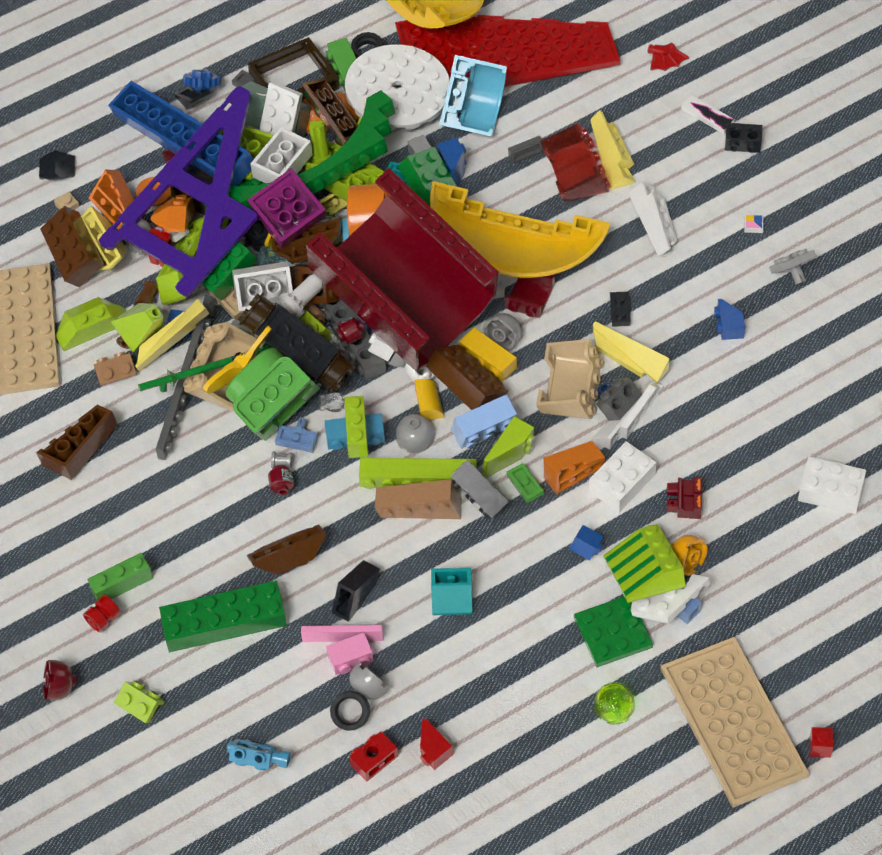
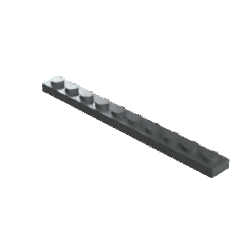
[156,295,216,460]

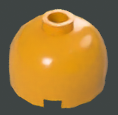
[671,535,708,576]

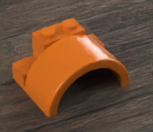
[347,184,387,236]

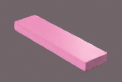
[301,625,383,642]

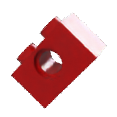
[349,731,398,782]

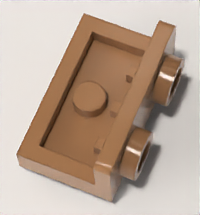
[94,351,137,386]

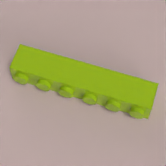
[359,457,477,490]

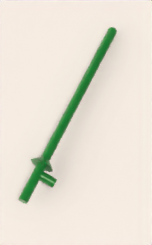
[138,346,268,392]

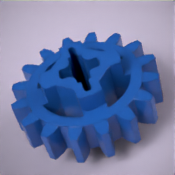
[183,69,221,91]

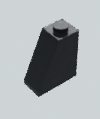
[332,560,380,622]

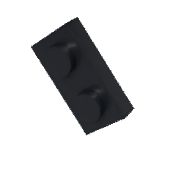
[610,291,631,327]

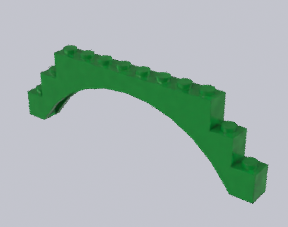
[203,90,396,211]

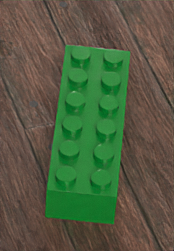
[159,580,287,653]

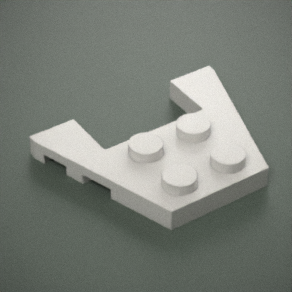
[631,574,710,624]

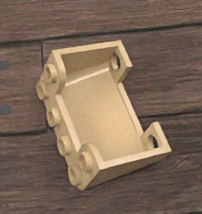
[183,322,263,411]
[536,339,603,419]

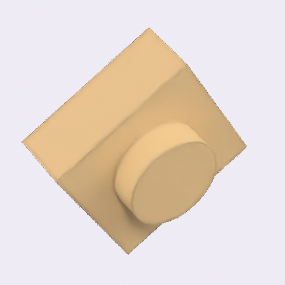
[54,192,79,210]

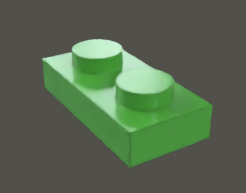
[506,463,544,504]

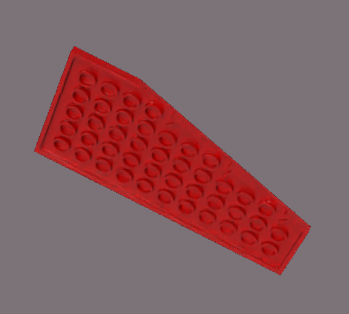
[395,15,620,87]

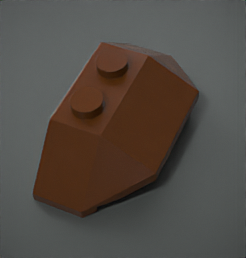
[272,217,342,264]
[247,524,326,575]

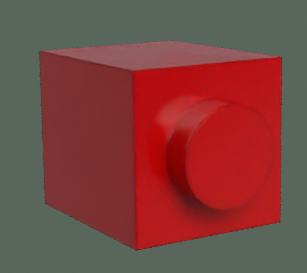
[809,727,833,758]

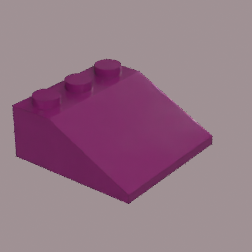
[247,168,325,249]

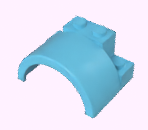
[439,55,507,136]

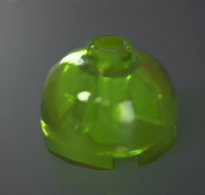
[594,682,635,725]

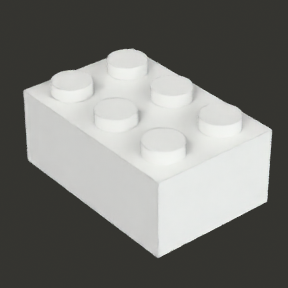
[251,127,313,183]
[232,261,293,311]
[589,441,657,513]
[798,456,866,514]

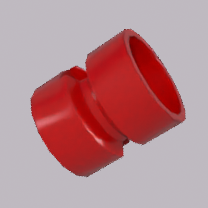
[83,595,121,633]

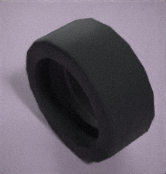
[351,32,384,59]
[330,691,371,731]

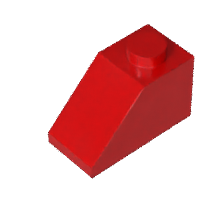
[420,718,453,770]

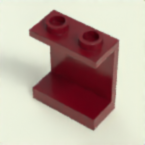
[505,274,555,318]

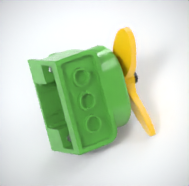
[203,325,320,441]

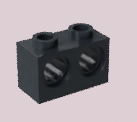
[725,123,763,153]

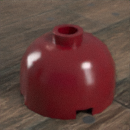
[43,660,76,701]

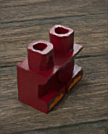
[667,477,702,519]

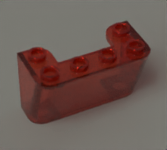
[540,123,611,202]

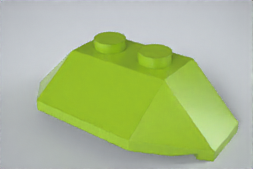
[56,297,126,352]

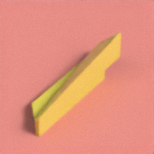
[135,299,210,371]

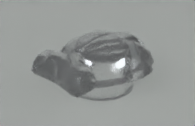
[319,392,345,412]

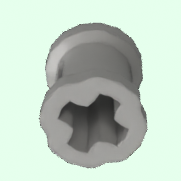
[271,451,293,469]

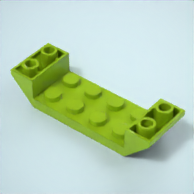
[156,217,229,306]

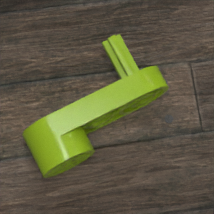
[302,120,384,202]

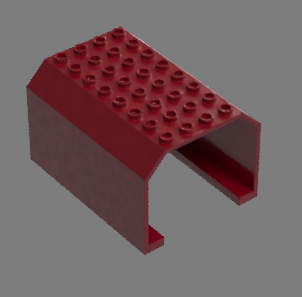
[306,168,499,371]

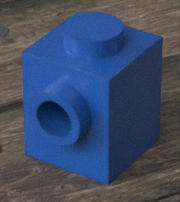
[569,525,603,561]

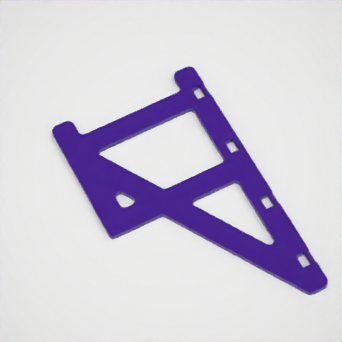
[99,86,259,297]

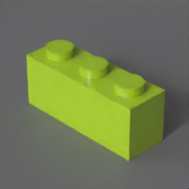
[344,396,368,458]

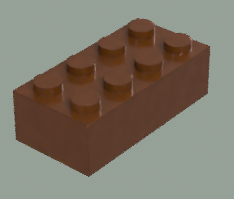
[40,206,104,287]
[426,344,509,410]

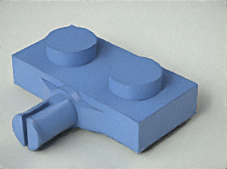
[275,417,317,453]

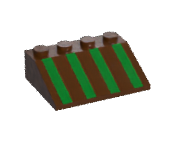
[302,77,358,146]

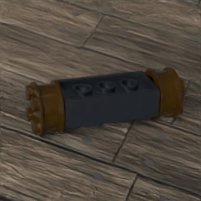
[237,292,355,394]

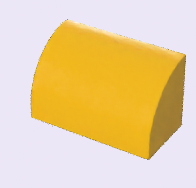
[414,379,444,420]

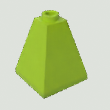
[111,303,164,352]

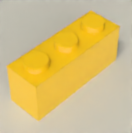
[459,328,517,382]

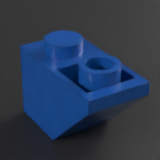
[714,299,745,340]

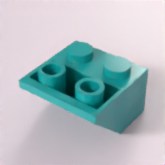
[431,567,472,615]

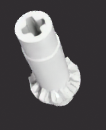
[278,274,323,319]

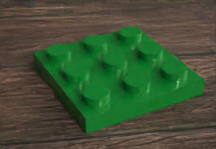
[574,596,653,668]

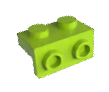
[114,680,165,723]

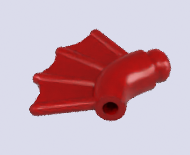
[647,42,689,71]

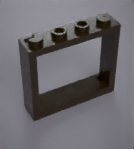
[248,37,339,101]

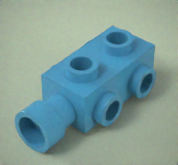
[227,739,291,770]

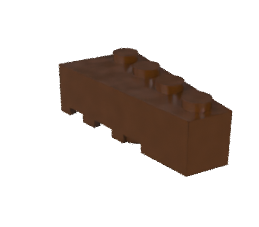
[36,404,118,480]

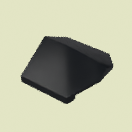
[175,86,214,110]
[39,150,75,180]

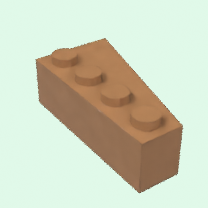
[375,479,462,519]

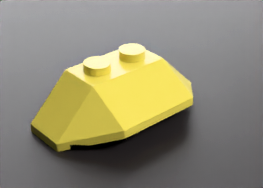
[81,206,127,271]

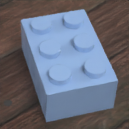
[451,394,517,449]

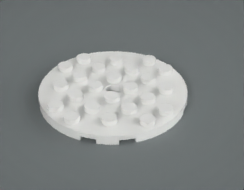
[345,44,450,130]

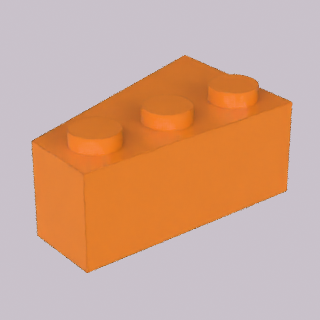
[89,169,143,230]
[543,441,605,495]

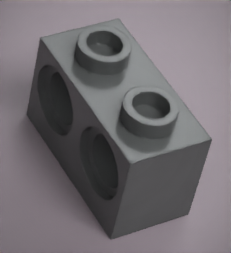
[596,377,642,421]

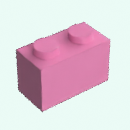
[326,632,374,675]

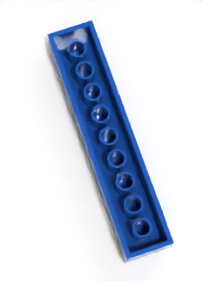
[108,80,254,186]

